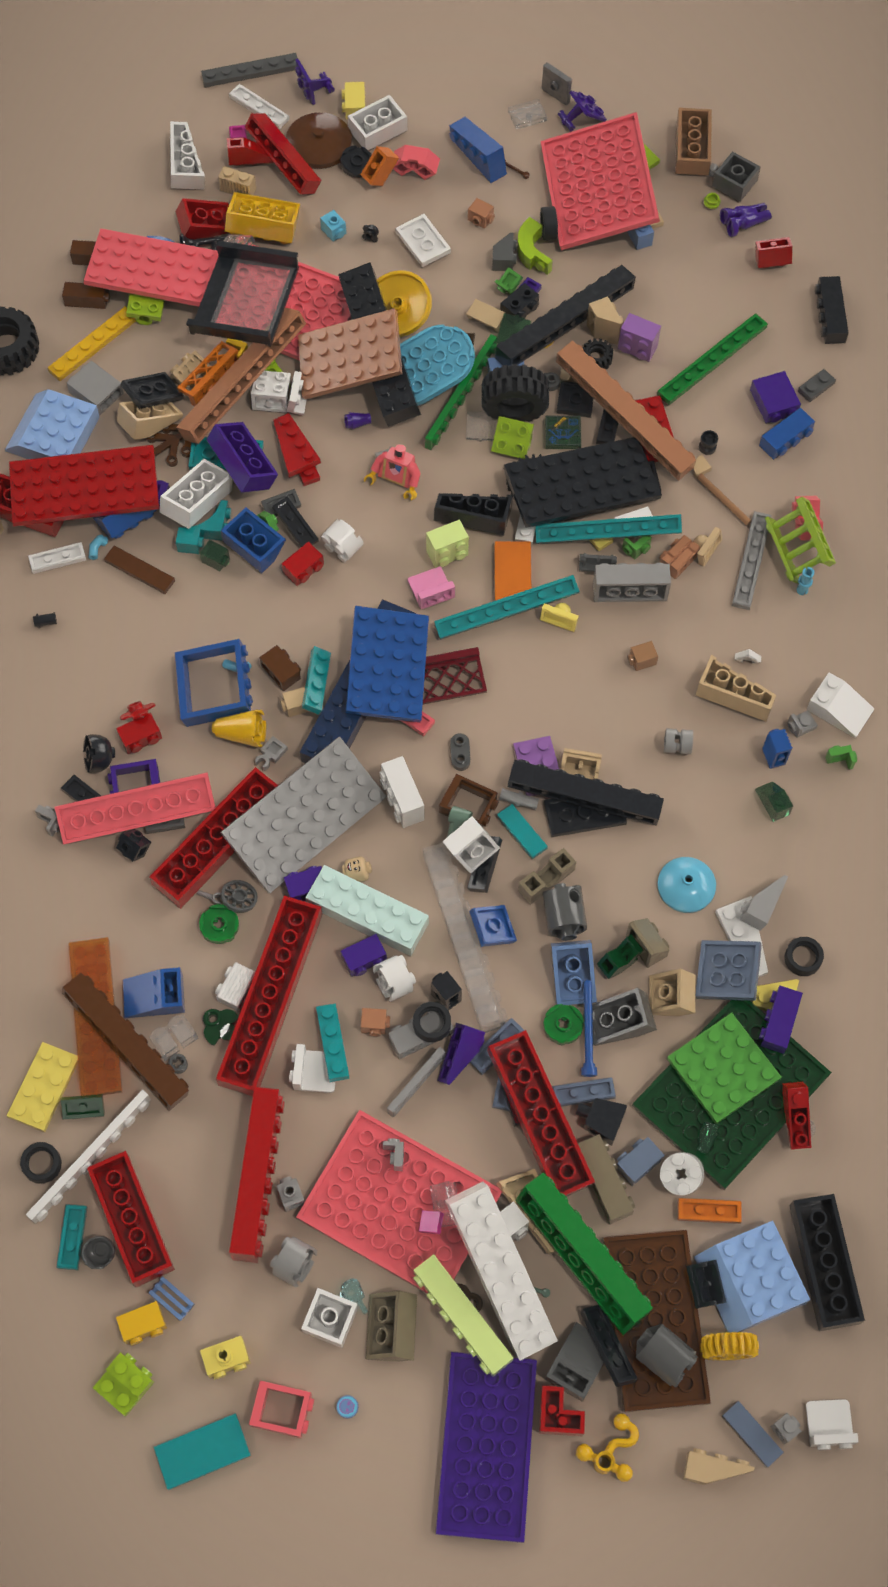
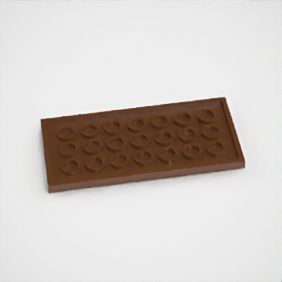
[603,1230,711,1412]

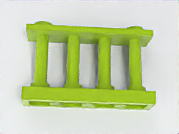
[765,497,836,584]

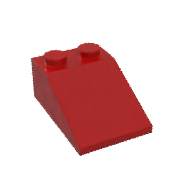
[175,198,229,239]

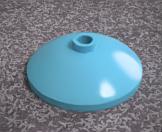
[657,857,716,913]

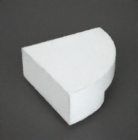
[735,649,761,664]

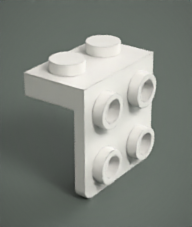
[289,1044,336,1093]
[806,1399,859,1450]

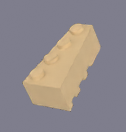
[696,655,776,721]

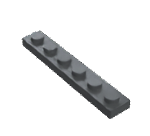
[201,53,298,88]

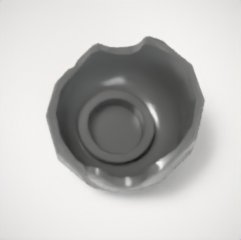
[81,1236,115,1269]

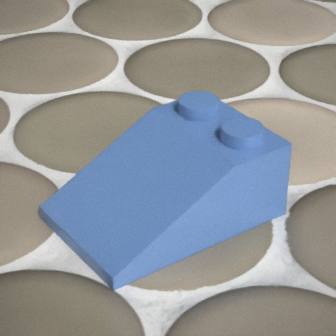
[551,940,597,1005]

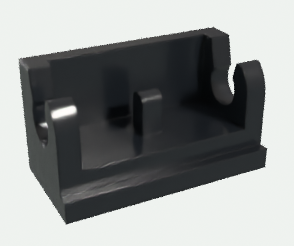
[686,1260,726,1309]

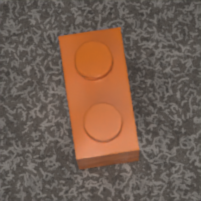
[360,146,399,186]

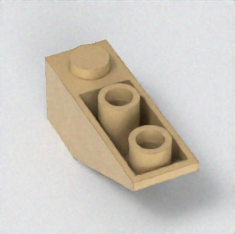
[682,1448,755,1485]

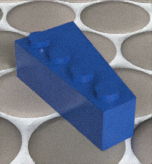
[449,117,507,183]

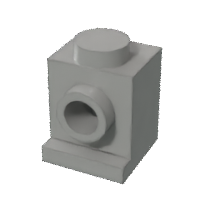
[276,1177,305,1212]
[770,1413,802,1445]

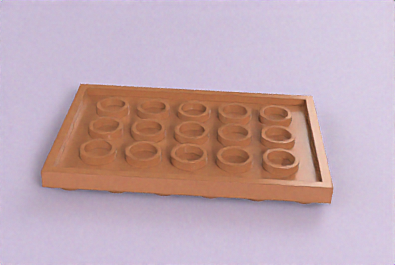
[298,308,402,400]

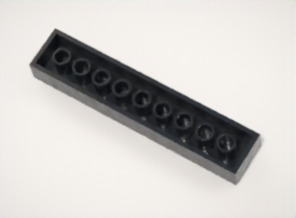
[338,262,421,427]

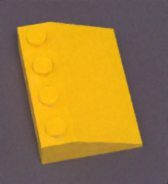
[225,192,300,244]

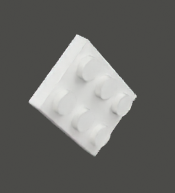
[396,214,451,267]

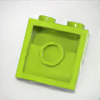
[93,1352,154,1417]

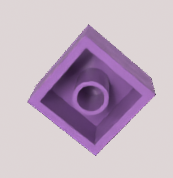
[618,313,661,362]

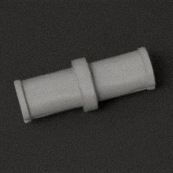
[499,788,539,810]

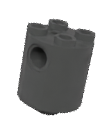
[543,883,587,941]
[636,1324,698,1388]

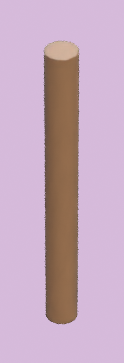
[697,473,752,526]

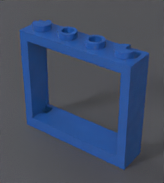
[175,639,253,727]

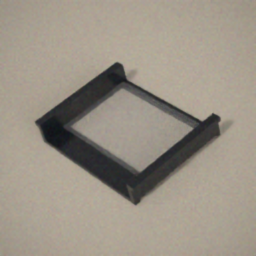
[186,241,299,347]

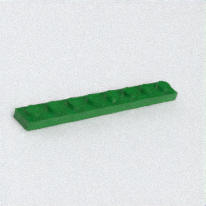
[657,313,768,405]
[425,334,497,450]

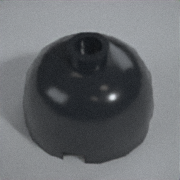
[83,734,115,772]

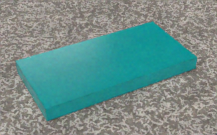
[154,1413,251,1490]

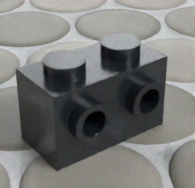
[500,283,539,325]

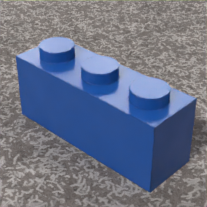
[759,408,815,460]

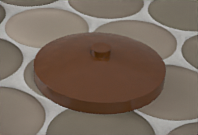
[286,112,352,169]

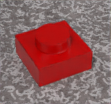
[299,466,320,486]

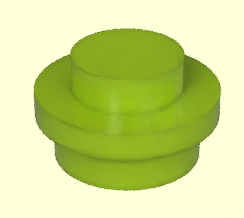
[704,192,721,209]

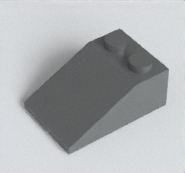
[592,988,657,1046]

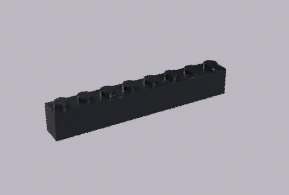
[507,759,664,826]

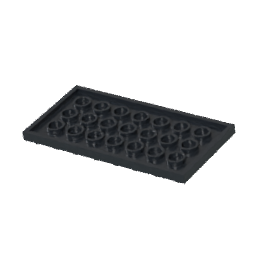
[503,437,662,528]

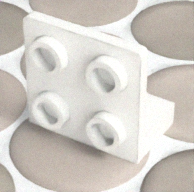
[251,371,291,413]

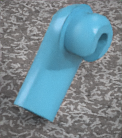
[89,534,108,560]
[222,659,252,673]

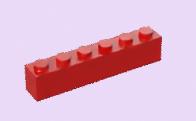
[245,113,322,195]

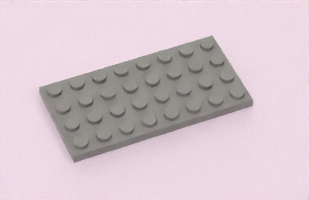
[220,737,386,894]

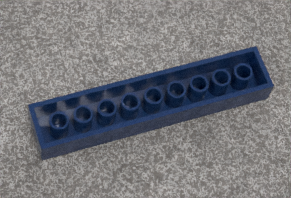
[300,599,416,763]

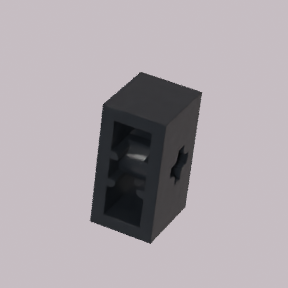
[431,971,462,1010]

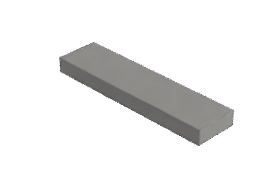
[387,1047,445,1117]

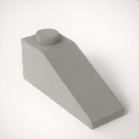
[740,875,788,931]

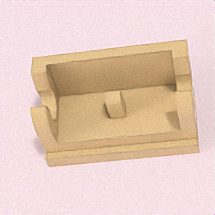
[466,299,507,333]
[561,748,602,780]

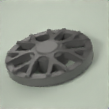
[221,880,258,913]

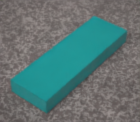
[497,804,548,860]
[56,1204,88,1270]

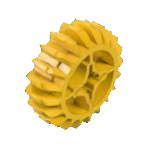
[700,1332,759,1361]

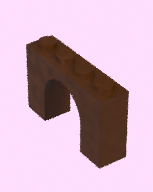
[62,240,110,309]

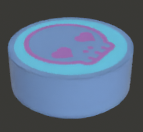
[337,1395,359,1418]

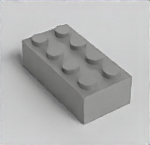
[593,563,671,602]

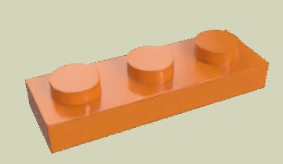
[678,1198,742,1224]

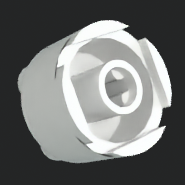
[321,519,364,563]
[373,955,416,1002]
[660,1152,704,1195]

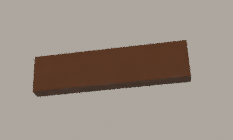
[104,545,175,594]

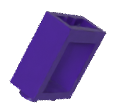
[108,759,160,794]

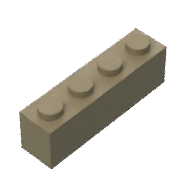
[578,1134,635,1224]

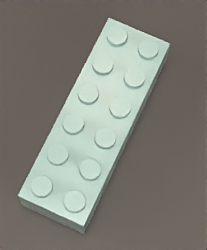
[306,865,429,956]

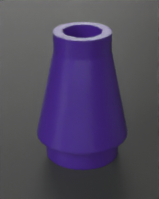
[344,412,371,430]

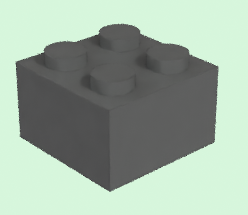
[712,151,761,202]

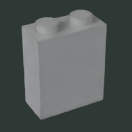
[67,361,124,416]

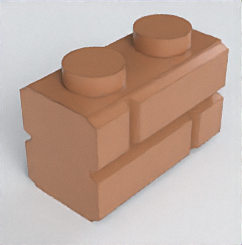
[659,535,700,579]

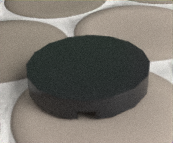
[340,145,372,178]

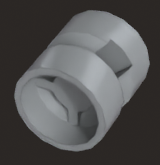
[664,728,693,754]

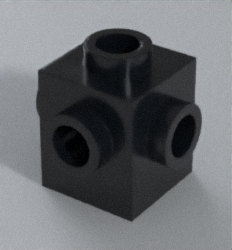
[116,829,151,862]

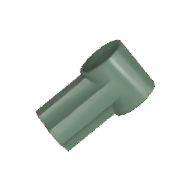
[447,806,473,837]

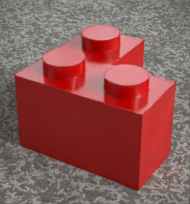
[539,1386,585,1436]

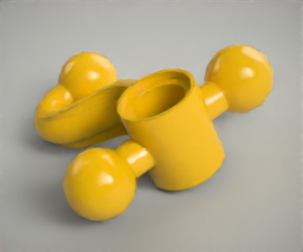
[576,1413,639,1482]

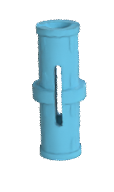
[796,567,815,595]

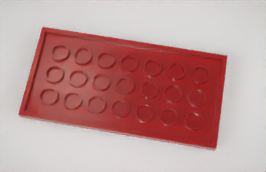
[9,445,160,527]

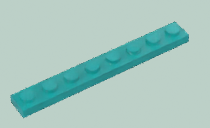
[535,514,682,544]
[434,575,580,640]

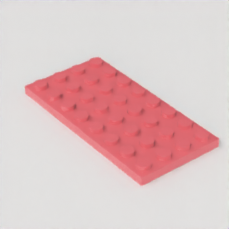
[84,228,219,307]

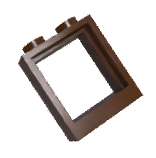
[439,774,499,827]

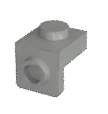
[35,805,60,837]

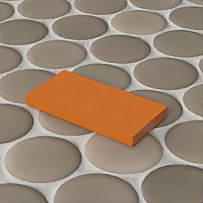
[494,541,532,601]

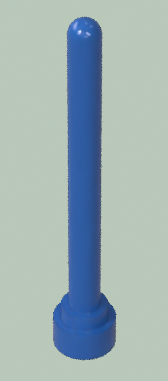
[581,980,597,1077]

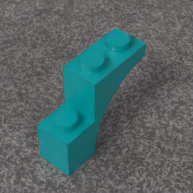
[176,500,232,554]

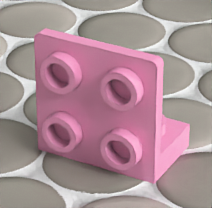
[408,567,455,610]

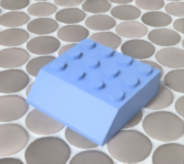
[5,389,100,459]
[694,1221,810,1332]

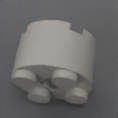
[270,1236,317,1287]

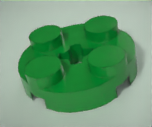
[199,904,239,944]
[543,1004,584,1045]

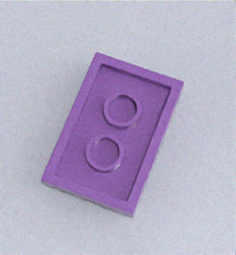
[513,736,559,796]

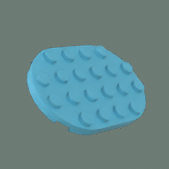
[400,324,475,406]

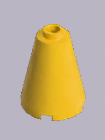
[212,709,266,747]

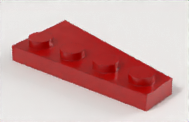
[273,413,321,478]

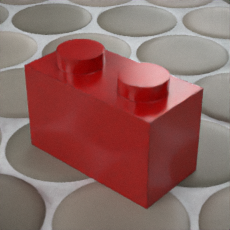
[755,237,793,268]
[281,542,324,586]
[116,712,162,754]

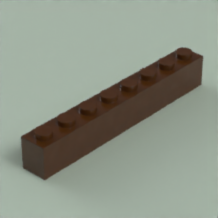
[62,972,189,1111]

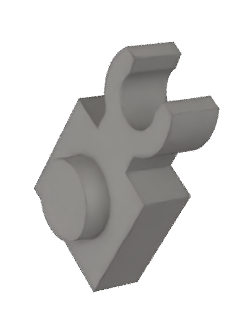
[255,736,288,771]

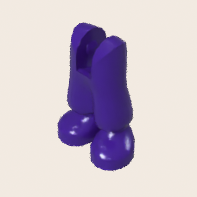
[720,203,772,238]

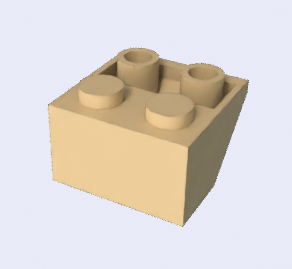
[587,296,624,345]

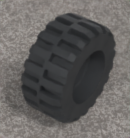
[0,306,39,376]
[482,364,549,422]

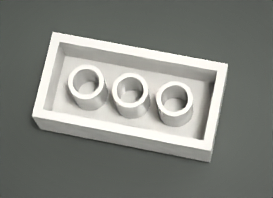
[160,459,233,529]

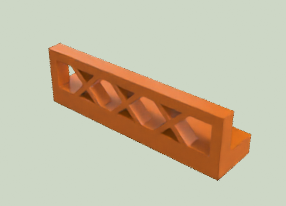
[177,341,238,406]

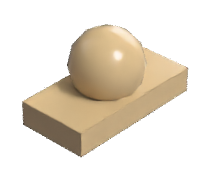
[694,527,722,566]

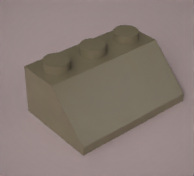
[366,1291,417,1361]

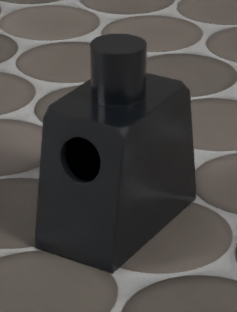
[576,1098,627,1146]

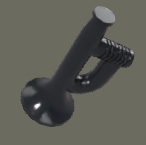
[180,233,227,250]

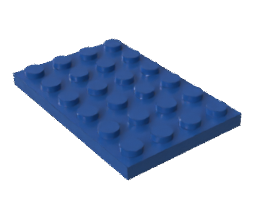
[345,606,429,723]

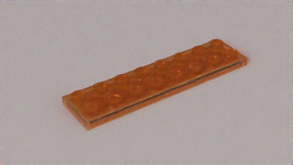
[69,937,123,1096]

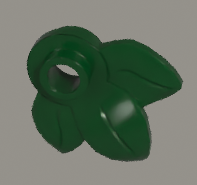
[203,1009,239,1046]

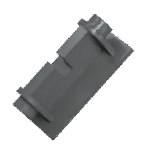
[579,553,617,572]

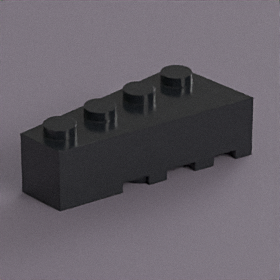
[434,493,513,536]

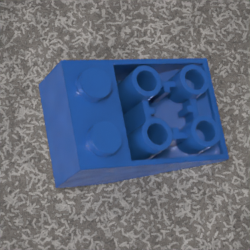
[123,967,185,1018]

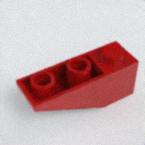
[227,137,274,166]
[782,1082,812,1150]

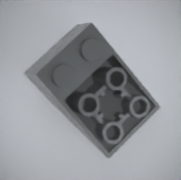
[545,1322,604,1402]

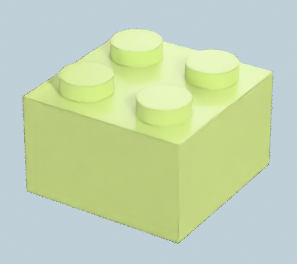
[426,519,469,568]

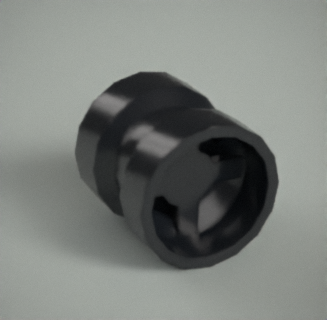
[699,430,718,455]

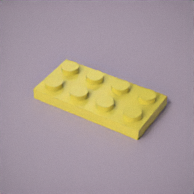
[7,1042,80,1132]

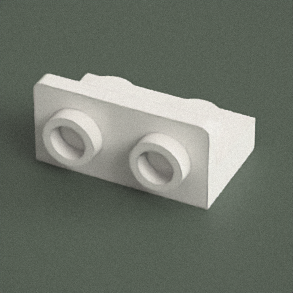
[286,371,307,415]

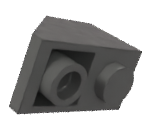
[492,233,517,271]

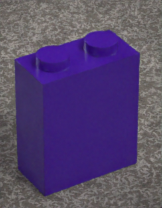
[750,371,801,424]

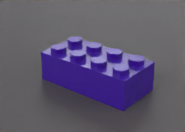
[206,422,278,493]

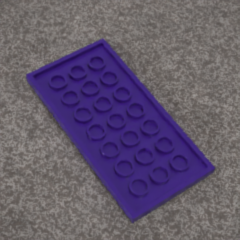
[436,1352,537,1543]

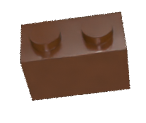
[259,645,301,691]

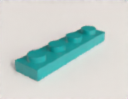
[302,646,331,715]
[316,1003,350,1082]

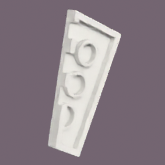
[715,896,768,978]

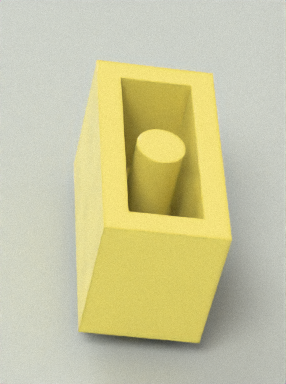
[342,82,365,119]

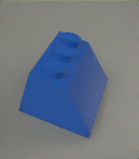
[221,507,286,573]
[92,509,157,539]

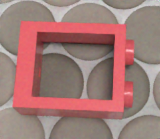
[249,1381,314,1438]

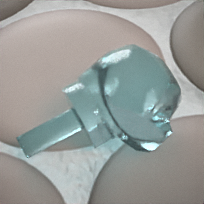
[339,1278,368,1314]

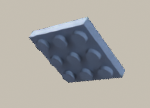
[695,940,762,1001]

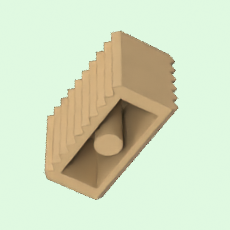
[218,166,257,195]

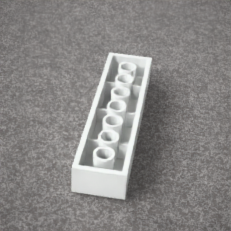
[445,1182,558,1361]

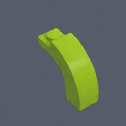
[517,217,553,275]

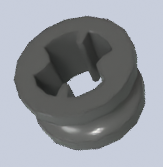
[169,1054,188,1074]

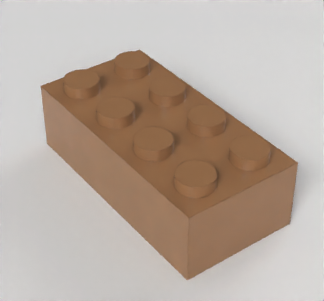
[675,108,712,175]

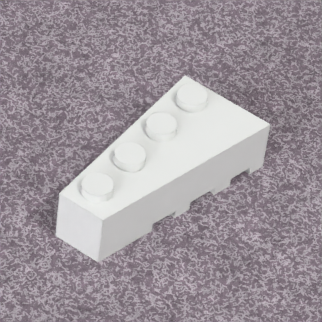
[170,121,205,190]

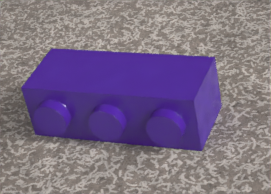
[759,985,803,1054]

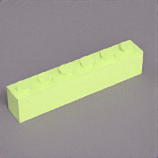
[413,1254,514,1377]

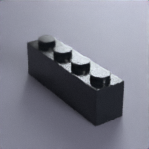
[814,276,849,344]

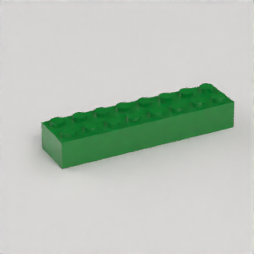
[515,1172,653,1335]

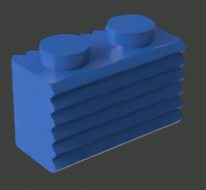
[762,729,793,769]

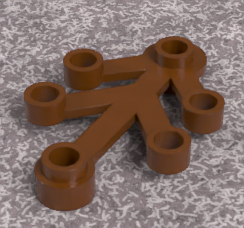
[147,424,192,467]

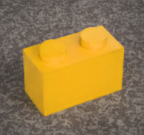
[116,1301,167,1346]

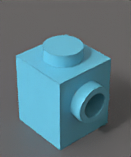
[320,210,346,242]

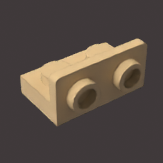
[169,350,210,389]

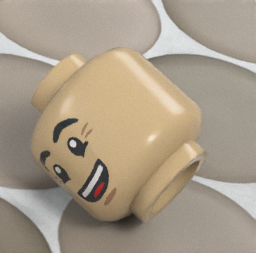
[342,856,372,882]

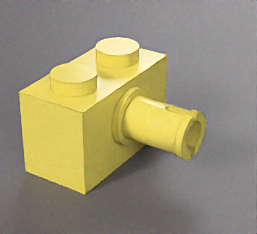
[200,1336,251,1380]

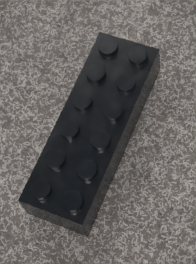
[789,1194,865,1332]

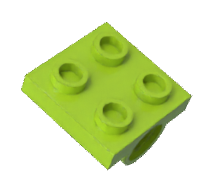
[126,294,165,325]
[491,416,534,459]

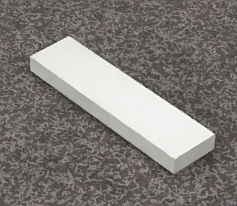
[229,84,290,129]

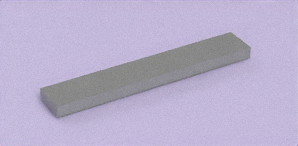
[732,511,772,610]

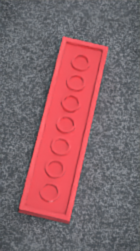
[55,772,216,845]

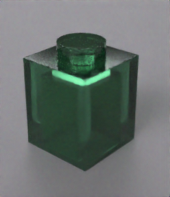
[200,539,230,572]

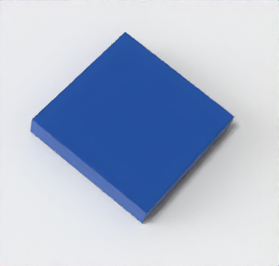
[469,905,517,947]

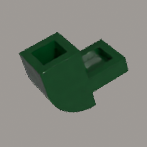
[597,935,643,979]

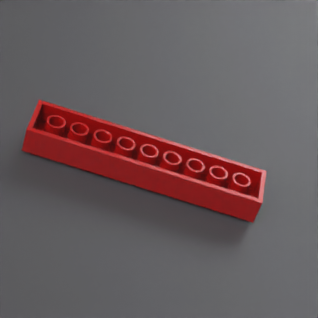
[216,895,323,1096]

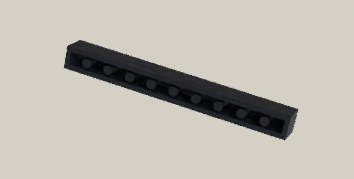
[495,265,636,366]

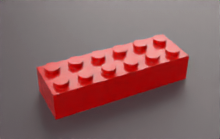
[87,1151,175,1288]

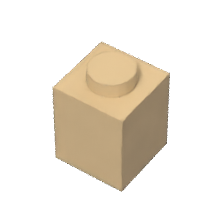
[280,687,309,717]

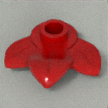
[120,701,156,720]

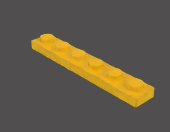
[47,306,136,381]

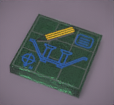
[545,416,581,449]

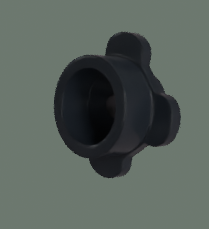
[362,225,379,243]

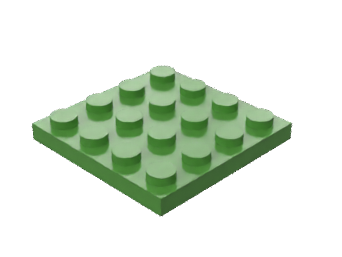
[667,1013,782,1124]

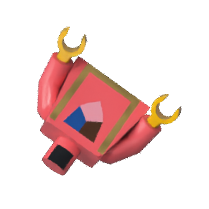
[364,445,420,500]

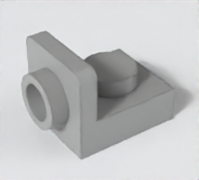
[787,711,818,738]
[383,1138,404,1171]

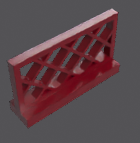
[423,647,487,705]

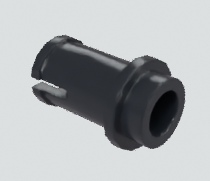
[33,612,57,628]

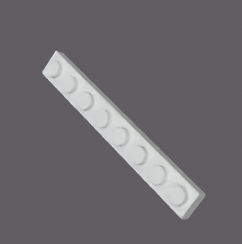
[26,1090,151,1224]

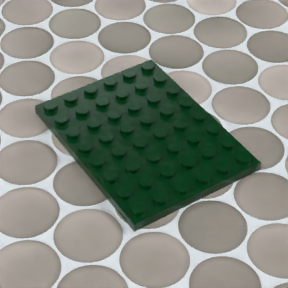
[632,1000,832,1190]

